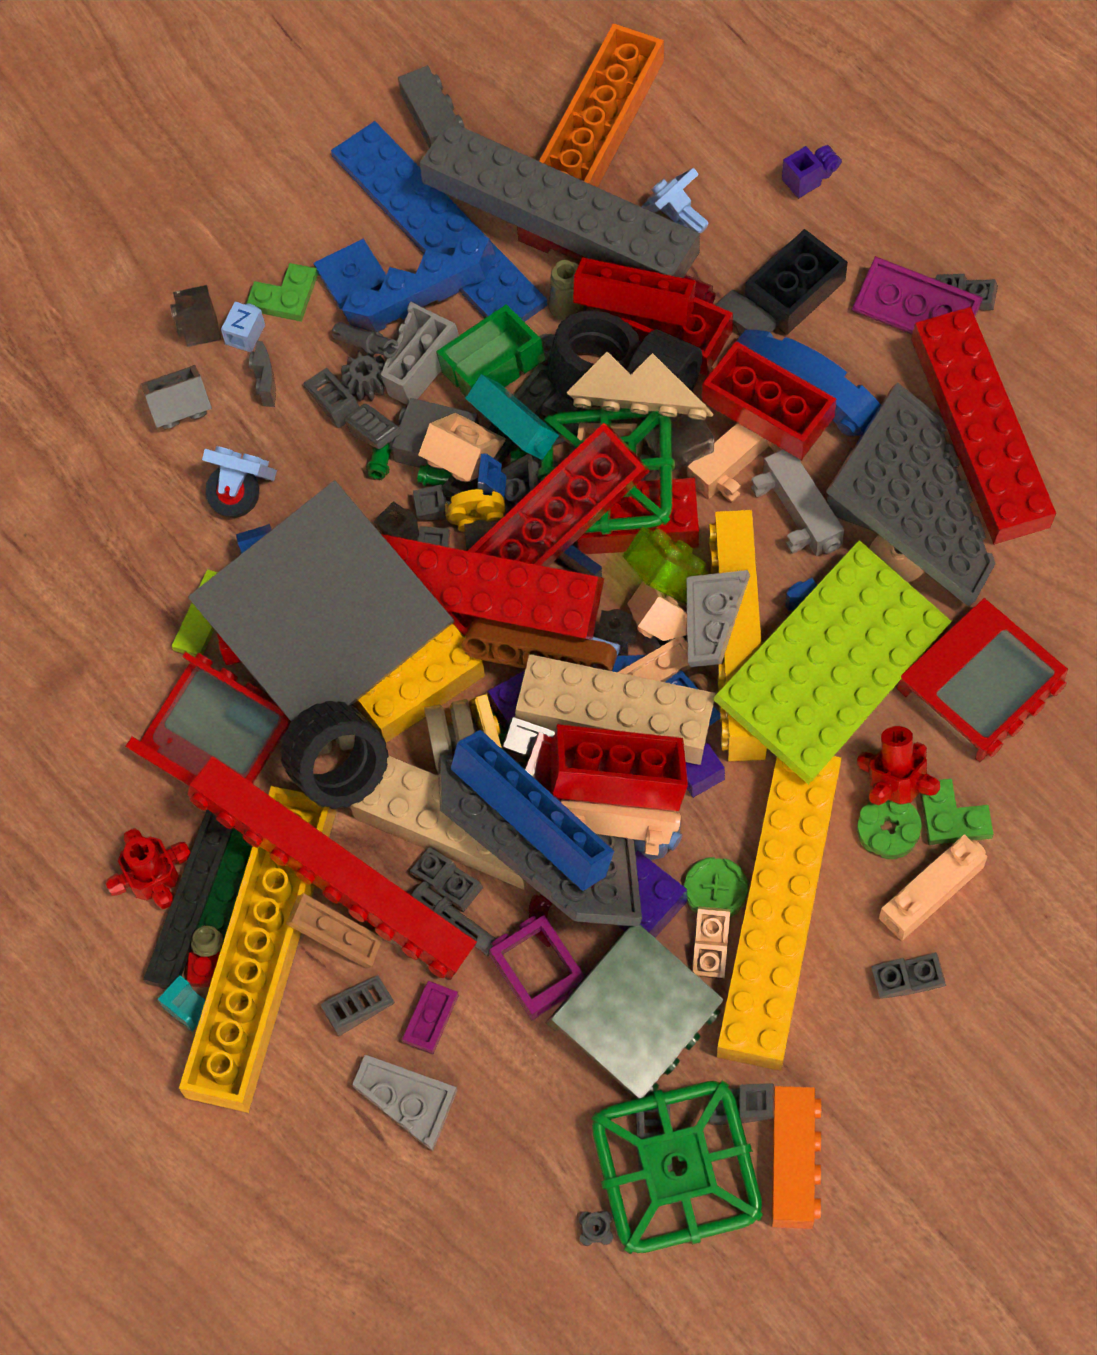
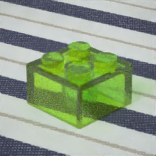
[623,526,709,604]

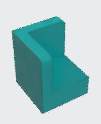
[158,975,206,1032]

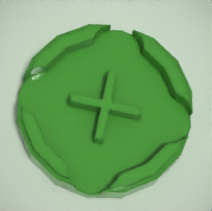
[684,857,748,917]

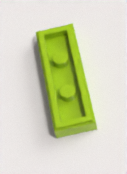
[171,569,218,657]

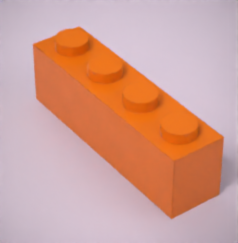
[772,1086,821,1229]

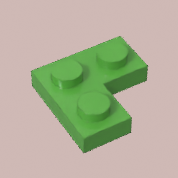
[246,263,318,322]
[920,779,994,845]

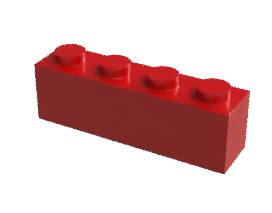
[573,257,696,326]

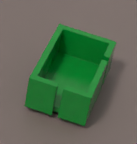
[436,304,545,397]

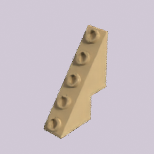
[567,352,714,420]

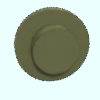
[191,926,224,957]

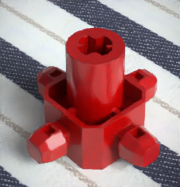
[857,726,940,805]
[105,828,191,910]

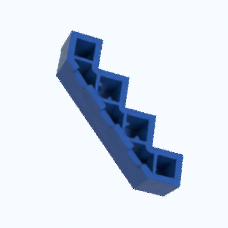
[342,231,496,332]

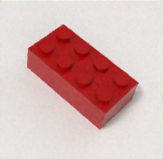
[603,297,733,376]
[702,341,837,460]
[578,478,699,554]
[549,724,688,811]

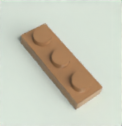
[286,893,383,968]

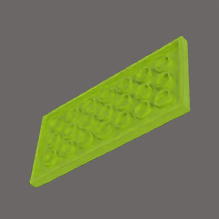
[713,540,951,785]

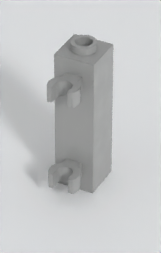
[751,450,844,556]

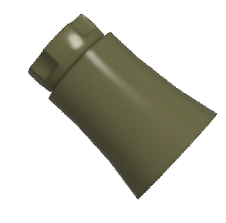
[548,260,587,320]

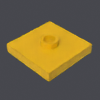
[468,694,502,748]

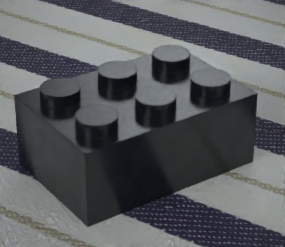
[745,229,848,335]

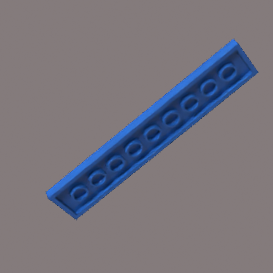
[331,121,548,322]

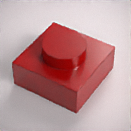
[187,952,220,987]

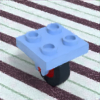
[202,446,277,518]

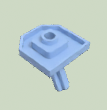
[641,168,709,233]

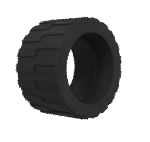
[547,310,641,407]
[626,329,703,428]
[280,701,389,809]

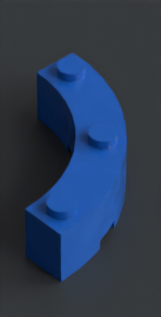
[737,330,881,436]

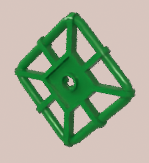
[538,406,675,535]
[591,1080,763,1254]

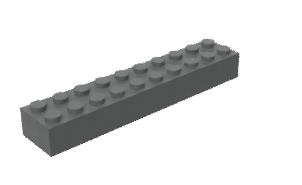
[420,121,700,278]

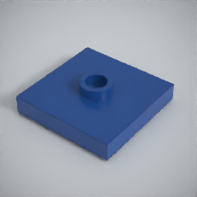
[313,239,386,309]

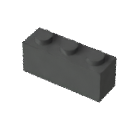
[398,65,465,148]

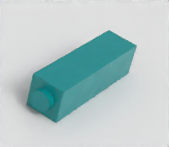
[465,374,559,460]

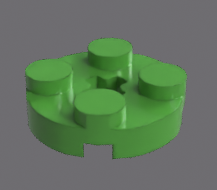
[857,800,922,859]

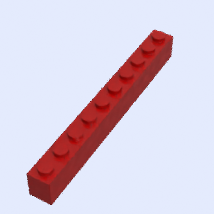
[187,756,477,980]

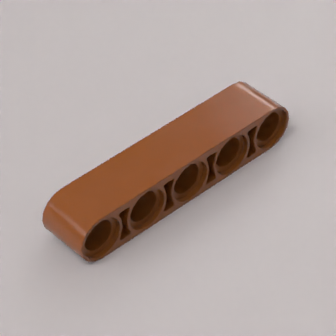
[462,618,617,671]

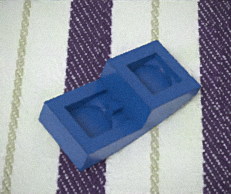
[478,453,507,497]

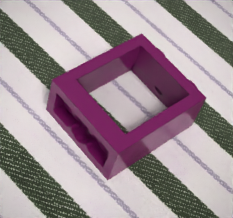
[489,915,585,1021]

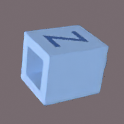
[221,302,265,352]

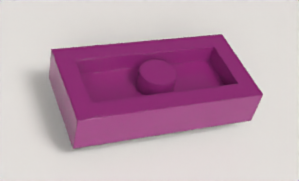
[402,981,459,1054]

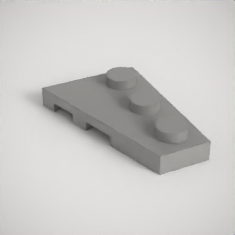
[687,570,750,667]
[352,1055,457,1151]

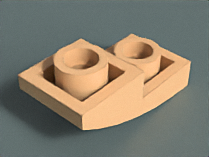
[693,906,731,978]

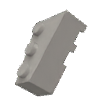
[381,302,459,405]

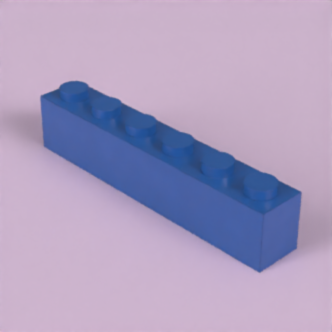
[451,730,614,891]

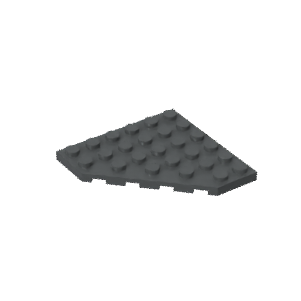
[826,382,996,607]
[438,755,642,926]

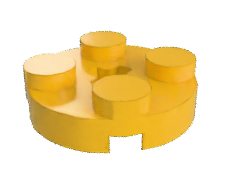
[445,489,506,532]

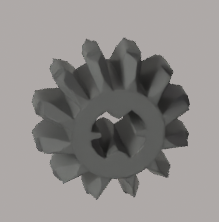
[341,351,385,401]

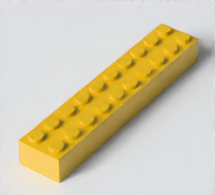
[717,756,842,1071]
[179,786,336,1113]

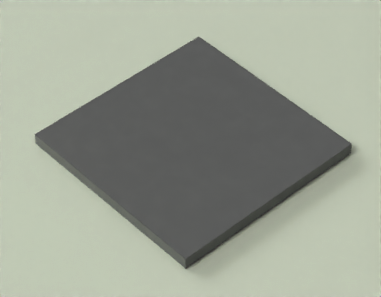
[188,480,454,722]

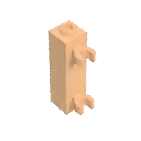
[687,423,783,502]
[558,799,681,856]
[879,834,987,941]

